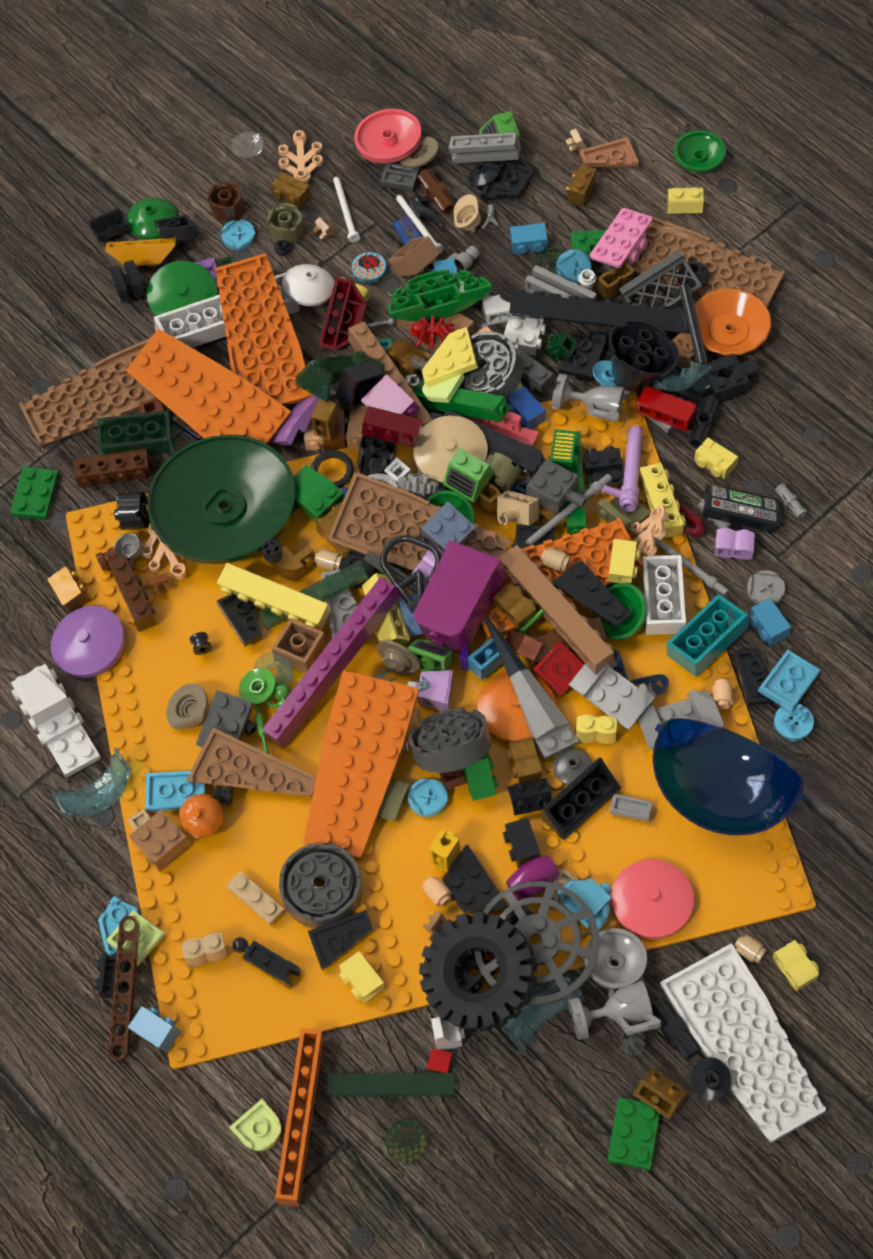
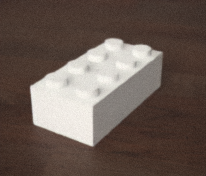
[642,555,686,635]

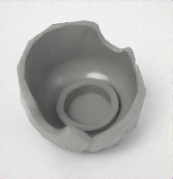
[114,533,143,561]

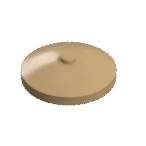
[413,416,488,486]

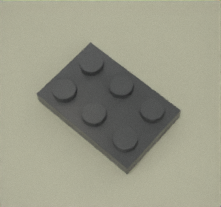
[196,690,254,747]

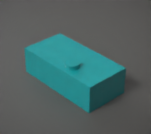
[666,594,748,677]

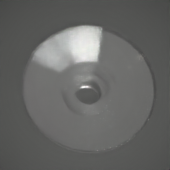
[230,131,264,158]

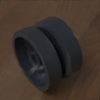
[109,259,145,303]

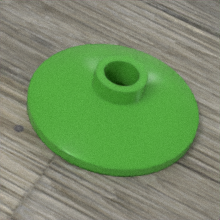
[239,668,276,705]

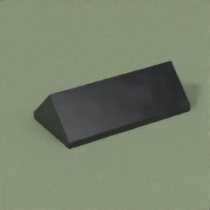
[542,757,621,840]

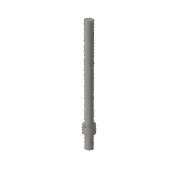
[525,474,612,546]
[642,528,729,596]

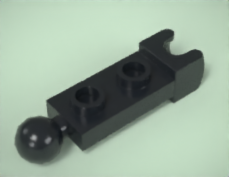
[232,937,301,989]

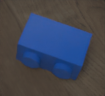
[506,386,546,429]

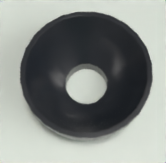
[677,261,709,289]

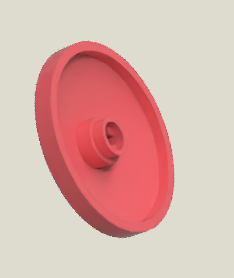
[354,109,422,163]
[611,860,694,940]

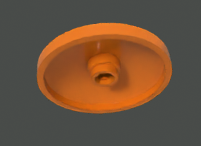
[477,672,556,743]

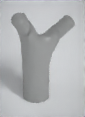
[481,205,499,229]

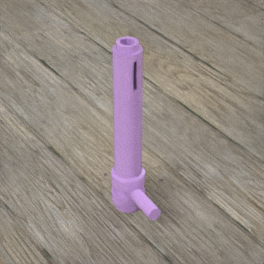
[602,426,643,512]

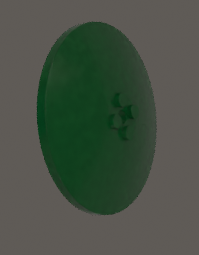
[147,435,296,564]

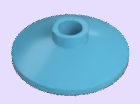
[592,360,616,386]

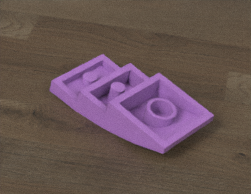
[270,386,333,446]

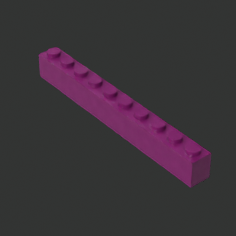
[262,577,401,748]

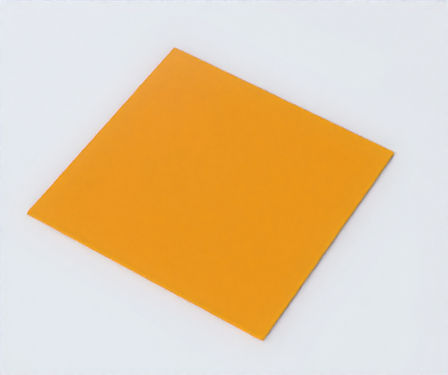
[66,388,816,1069]

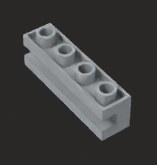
[448,132,521,163]
[525,265,597,300]

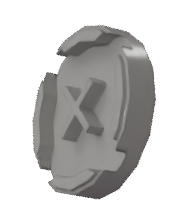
[747,570,785,604]

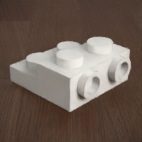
[504,317,546,356]

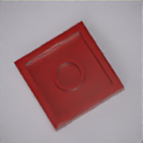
[533,641,585,696]

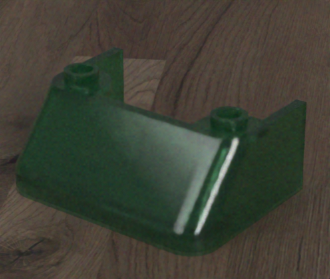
[295,351,385,402]

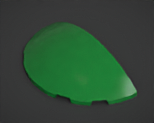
[388,270,493,321]

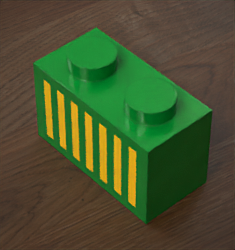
[550,429,580,472]

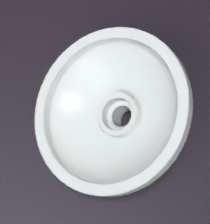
[282,264,335,306]

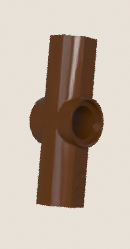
[418,169,455,215]

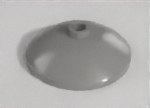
[584,928,647,989]

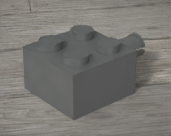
[526,459,588,514]

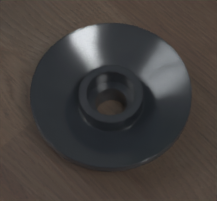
[468,162,500,187]
[691,1057,732,1101]

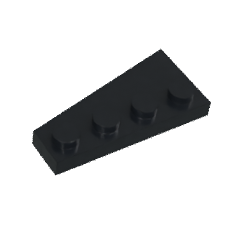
[552,560,631,628]

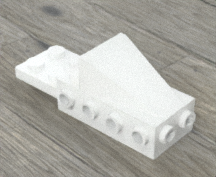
[11,664,101,778]

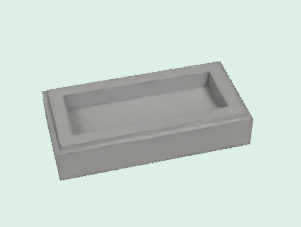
[609,794,653,823]

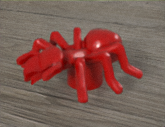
[411,316,455,349]

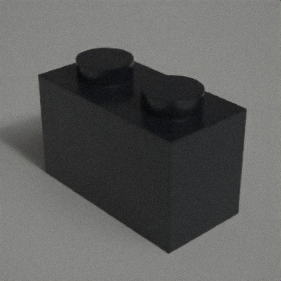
[502,818,540,868]

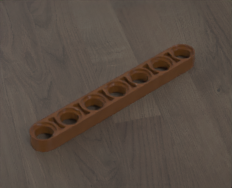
[108,916,140,1061]

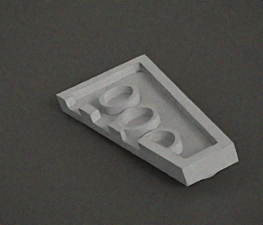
[321,569,357,638]

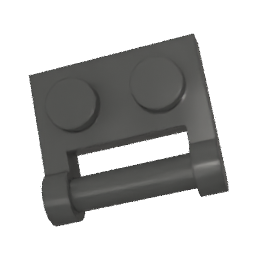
[380,163,421,191]

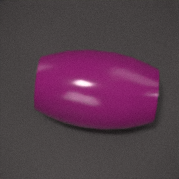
[506,855,560,901]

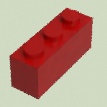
[636,386,696,432]

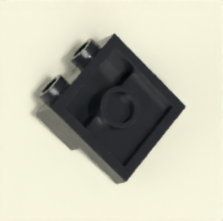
[154,215,198,242]
[583,446,624,489]

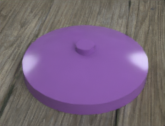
[51,606,126,678]

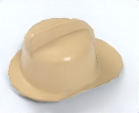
[454,194,481,232]

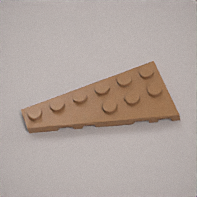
[186,728,316,797]

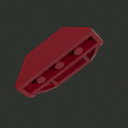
[318,276,367,350]

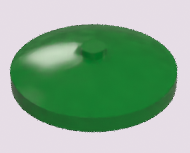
[147,261,218,316]

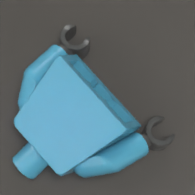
[551,878,611,941]

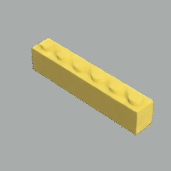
[217,563,331,630]

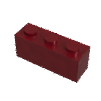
[361,406,422,448]

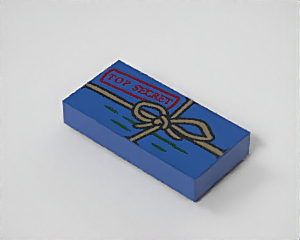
[393,216,421,245]

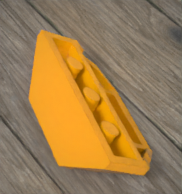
[105,237,176,268]

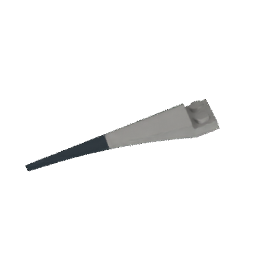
[485,616,579,760]

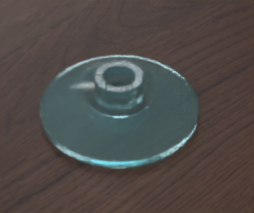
[254,652,292,687]

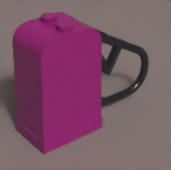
[380,535,508,650]

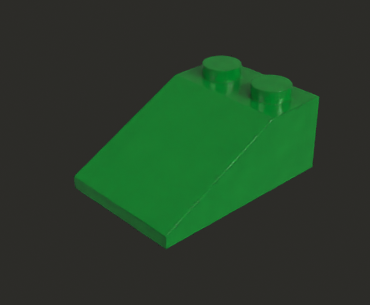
[293,465,345,524]

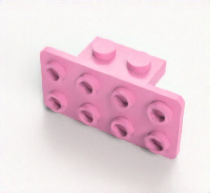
[590,208,652,268]

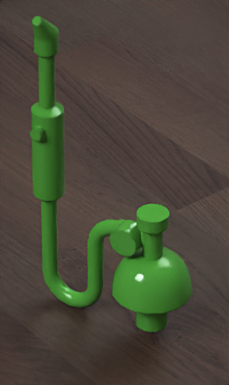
[255,680,291,754]

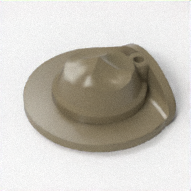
[400,137,439,168]
[376,640,421,675]
[166,684,208,729]

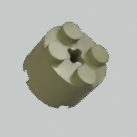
[268,203,304,244]
[485,452,522,494]

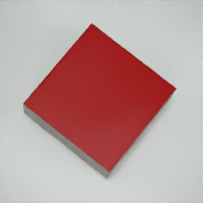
[427,1048,452,1075]

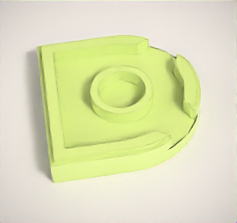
[423,374,465,403]
[230,1099,282,1151]

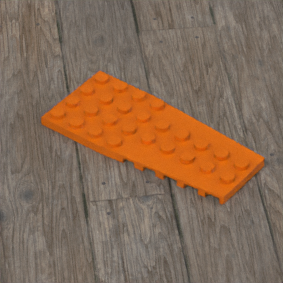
[215,254,313,406]
[126,329,292,445]
[481,518,643,640]
[303,670,420,859]

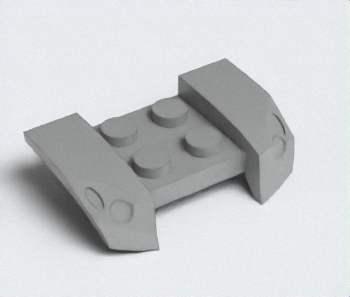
[569,661,657,730]
[638,690,724,750]

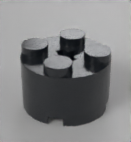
[114,492,150,530]

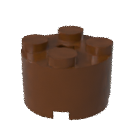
[208,181,244,222]

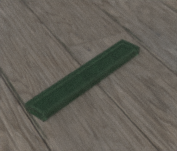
[258,561,369,630]
[326,1073,455,1097]

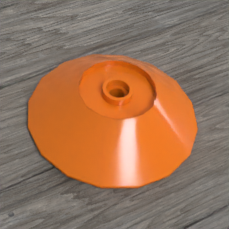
[694,289,771,355]

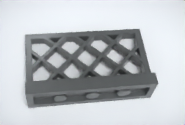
[619,250,702,309]

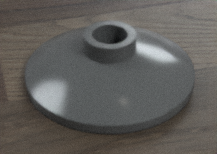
[553,748,592,785]

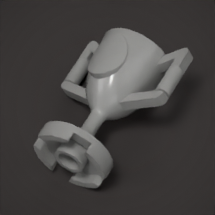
[552,373,630,423]
[568,975,661,1040]

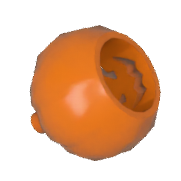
[179,794,223,839]

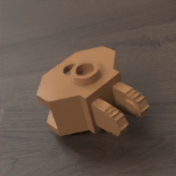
[671,333,701,374]

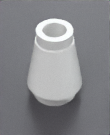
[578,269,596,290]

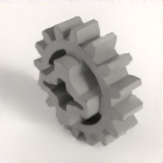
[397,473,438,496]

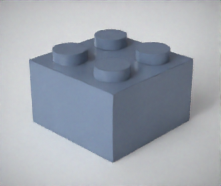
[421,501,475,552]

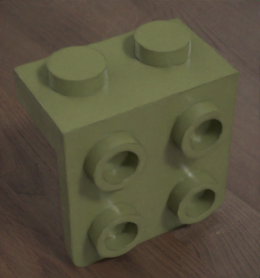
[597,497,649,534]

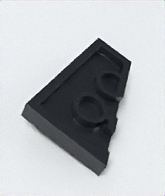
[733,649,776,706]
[308,910,373,971]

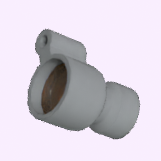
[448,246,480,271]

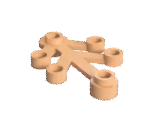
[278,130,323,184]
[631,506,668,573]
[142,523,187,580]

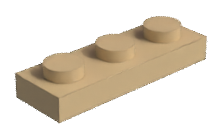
[226,871,285,926]

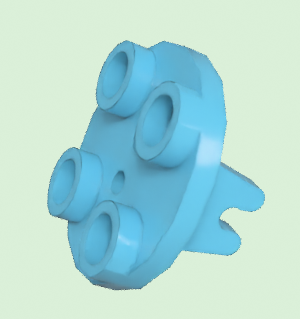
[774,704,814,742]

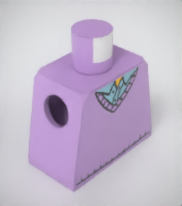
[408,670,453,711]

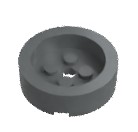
[459,332,523,398]
[409,708,492,773]
[279,843,362,928]

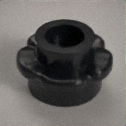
[273,240,290,256]

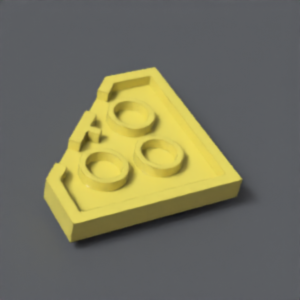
[422,327,478,387]

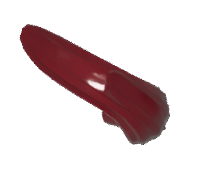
[678,499,706,538]

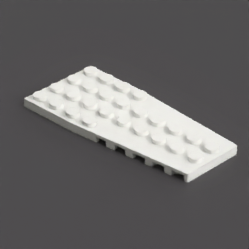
[660,943,826,1143]

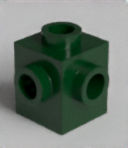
[545,331,578,361]

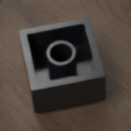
[335,360,384,410]

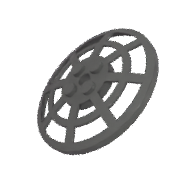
[474,881,600,1005]

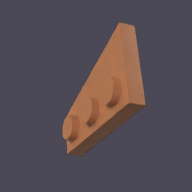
[579,137,639,167]

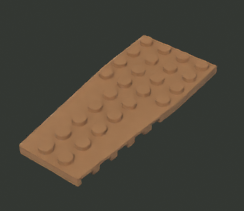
[631,213,785,308]
[19,338,156,446]
[327,472,510,571]

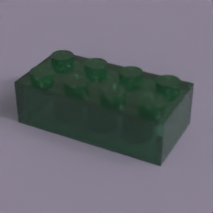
[97,410,174,455]

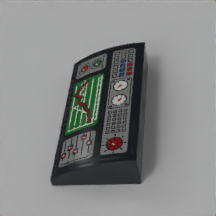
[703,483,780,533]

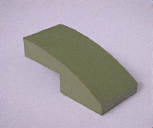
[377,778,410,822]

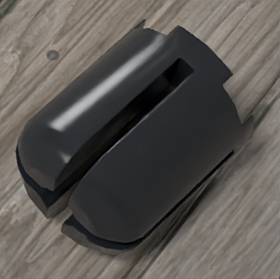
[357,435,396,476]

